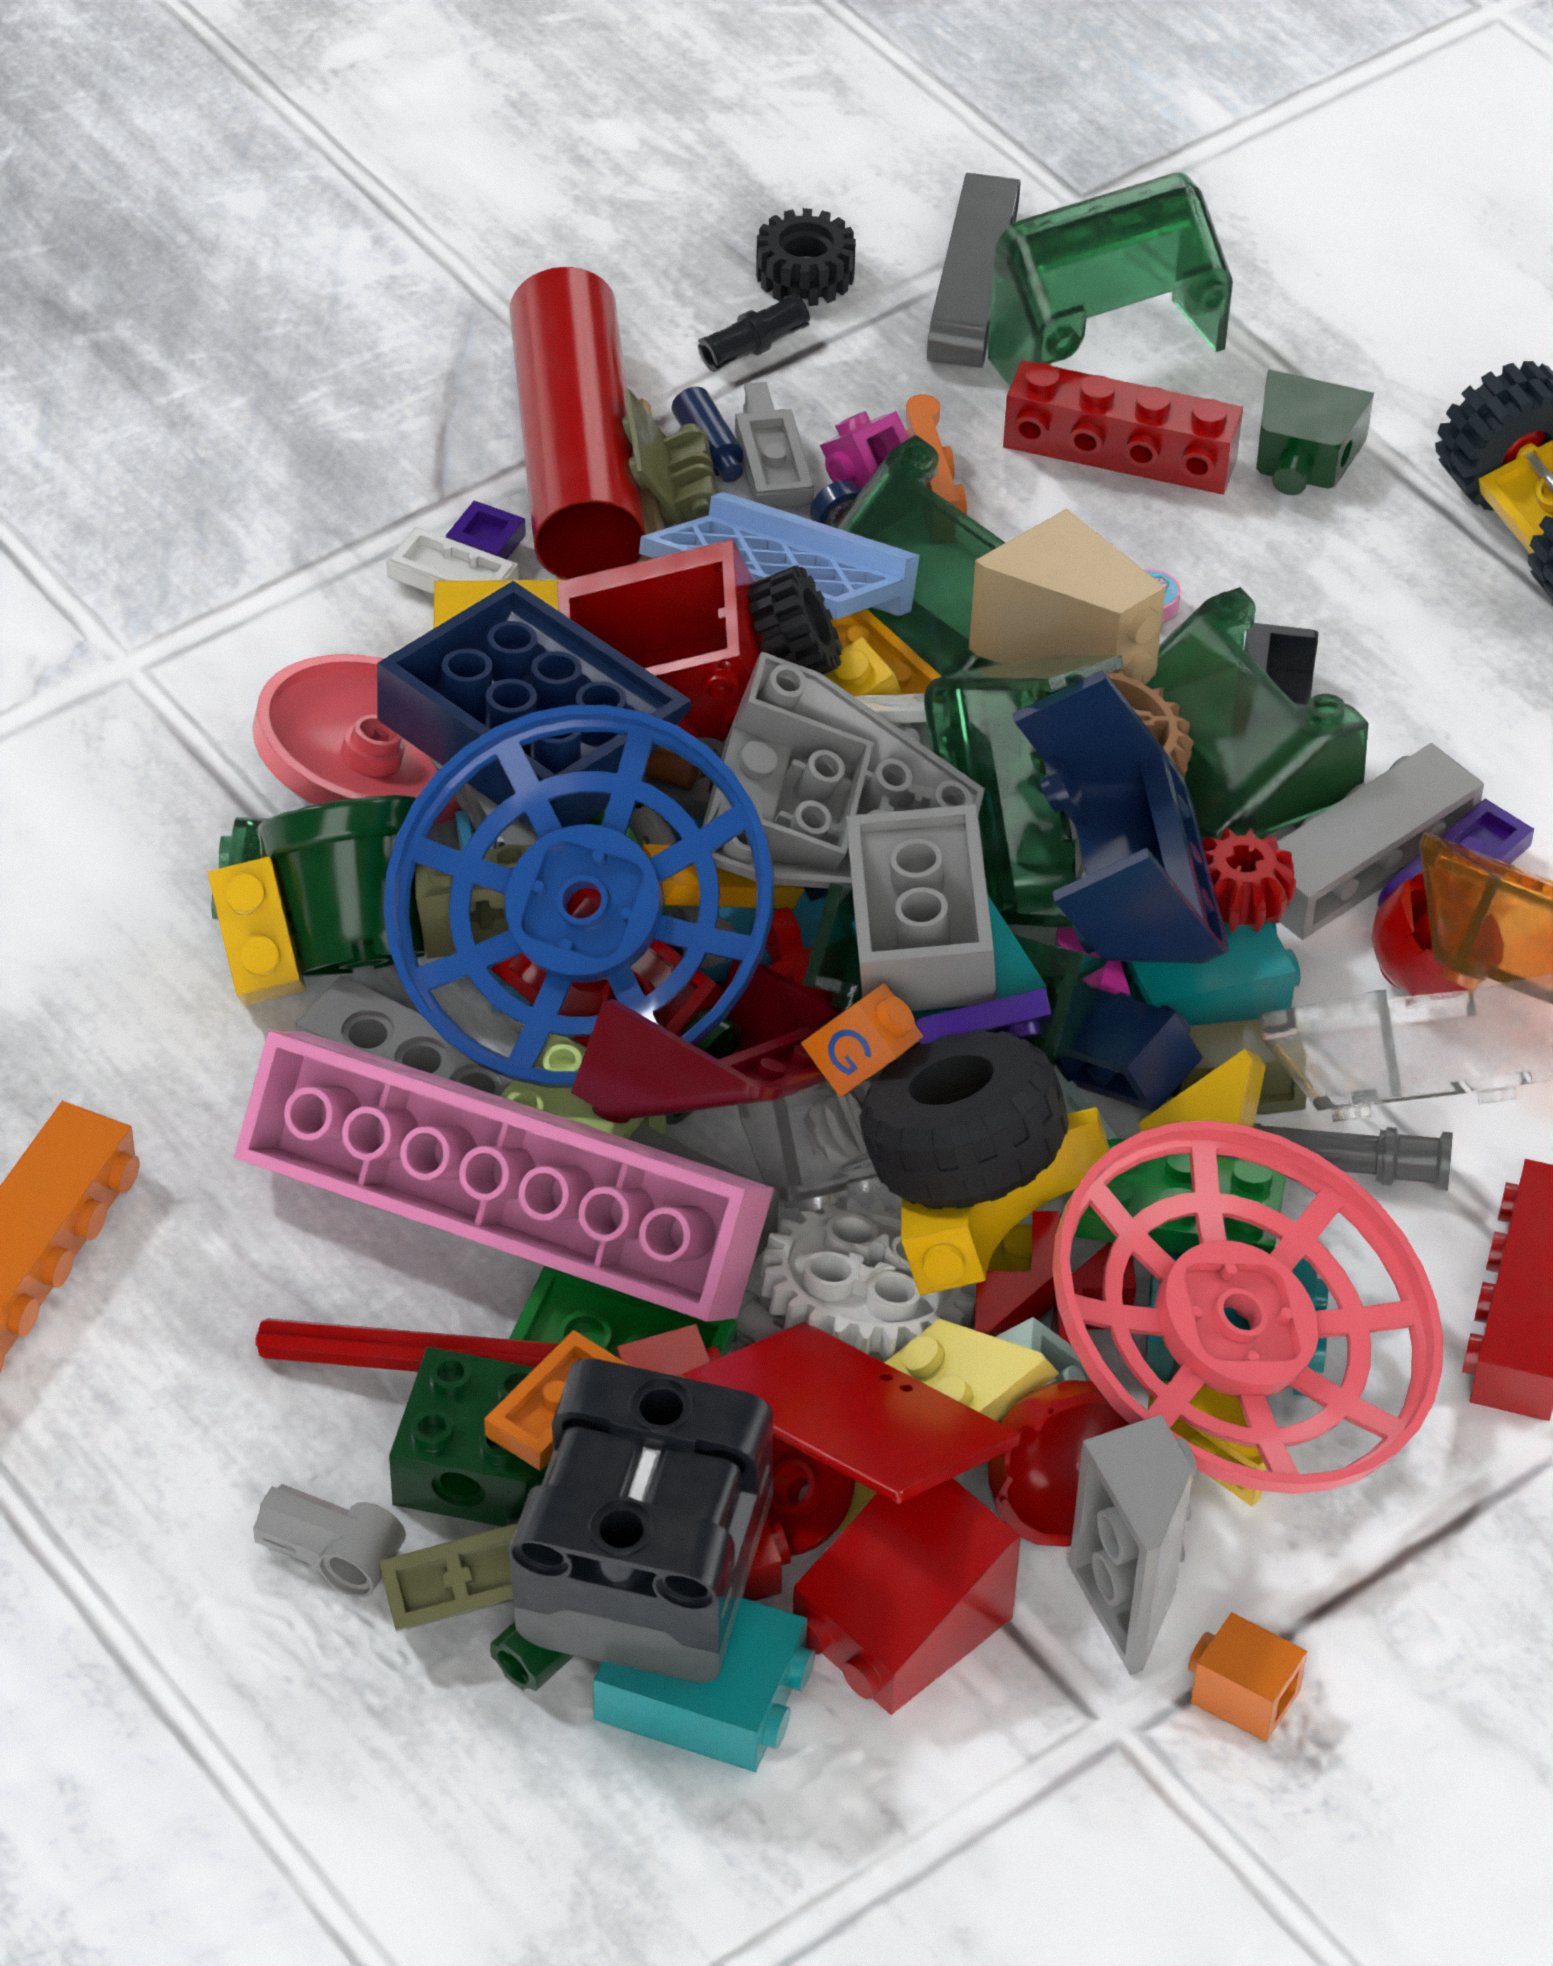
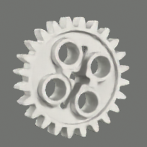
[760,1198,976,1362]

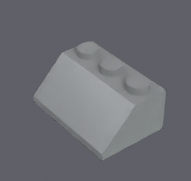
[1069,1414,1197,1675]

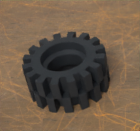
[756,208,856,306]
[748,565,842,675]

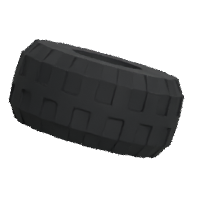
[859,1030,1069,1209]

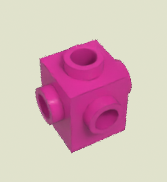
[820,411,921,499]

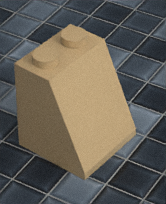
[969,509,1166,685]

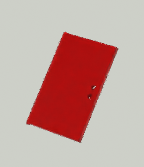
[679,1321,1020,1504]

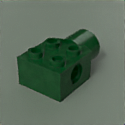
[389,1346,549,1527]

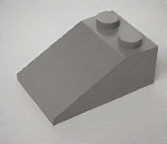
[846,804,997,1011]

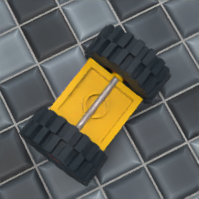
[1435,361,1553,600]

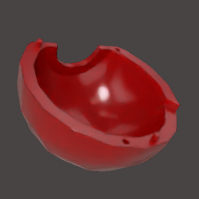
[988,1380,1146,1547]

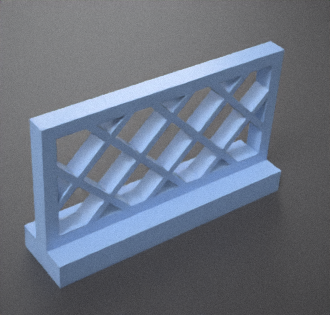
[639,492,920,620]

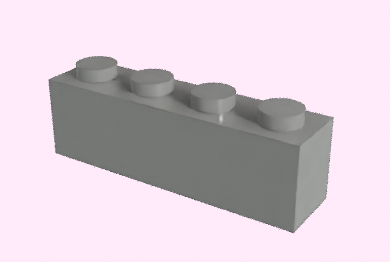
[1277,743,1484,940]

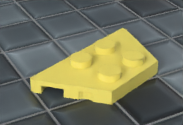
[837,1318,1059,1533]

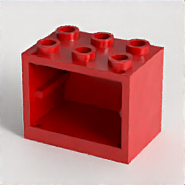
[557,539,769,741]

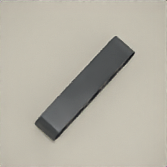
[927,172,1021,368]

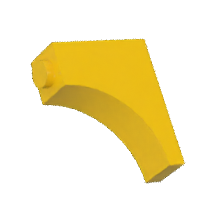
[901,1107,1110,1296]

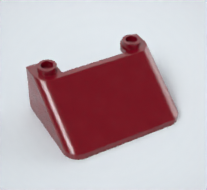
[571,960,843,1124]

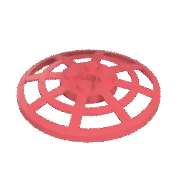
[1052,1121,1443,1494]

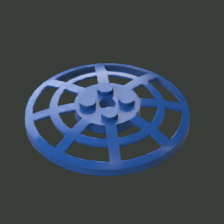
[384,705,775,1088]

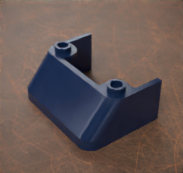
[1012,670,1229,964]

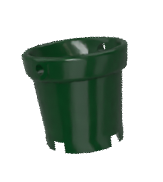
[256,795,426,977]

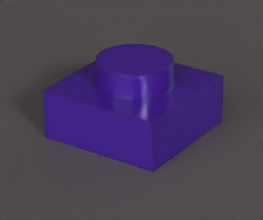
[446,500,526,560]

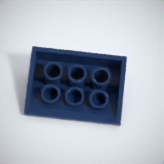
[377,581,691,831]

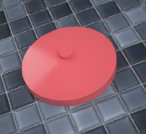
[252,654,463,825]

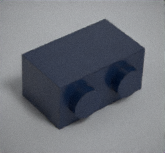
[1041,986,1203,1112]

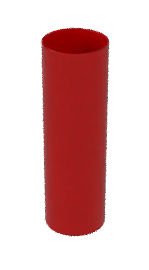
[510,267,646,580]

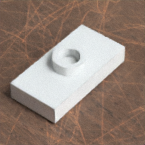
[386,527,519,594]

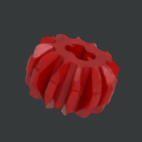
[1203,828,1297,934]

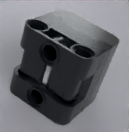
[508,1358,774,1683]

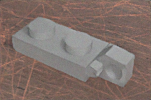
[735,382,814,508]

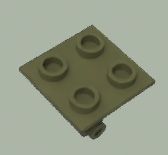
[622,389,717,525]

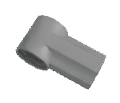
[253,1484,406,1597]

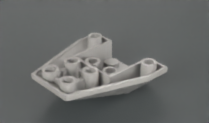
[702,652,985,890]

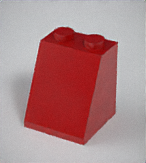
[793,1478,1021,1715]

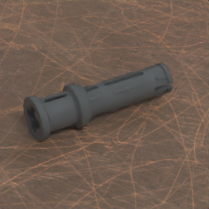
[1254,1123,1453,1191]

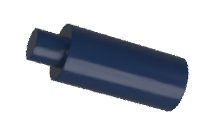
[671,387,743,482]

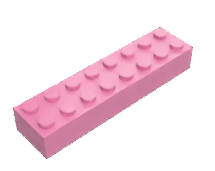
[234,1030,774,1322]

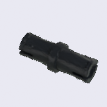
[698,294,810,372]

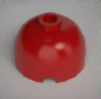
[1371,871,1500,1002]

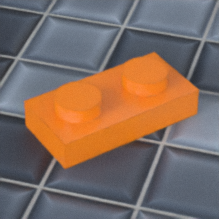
[484,1330,628,1471]

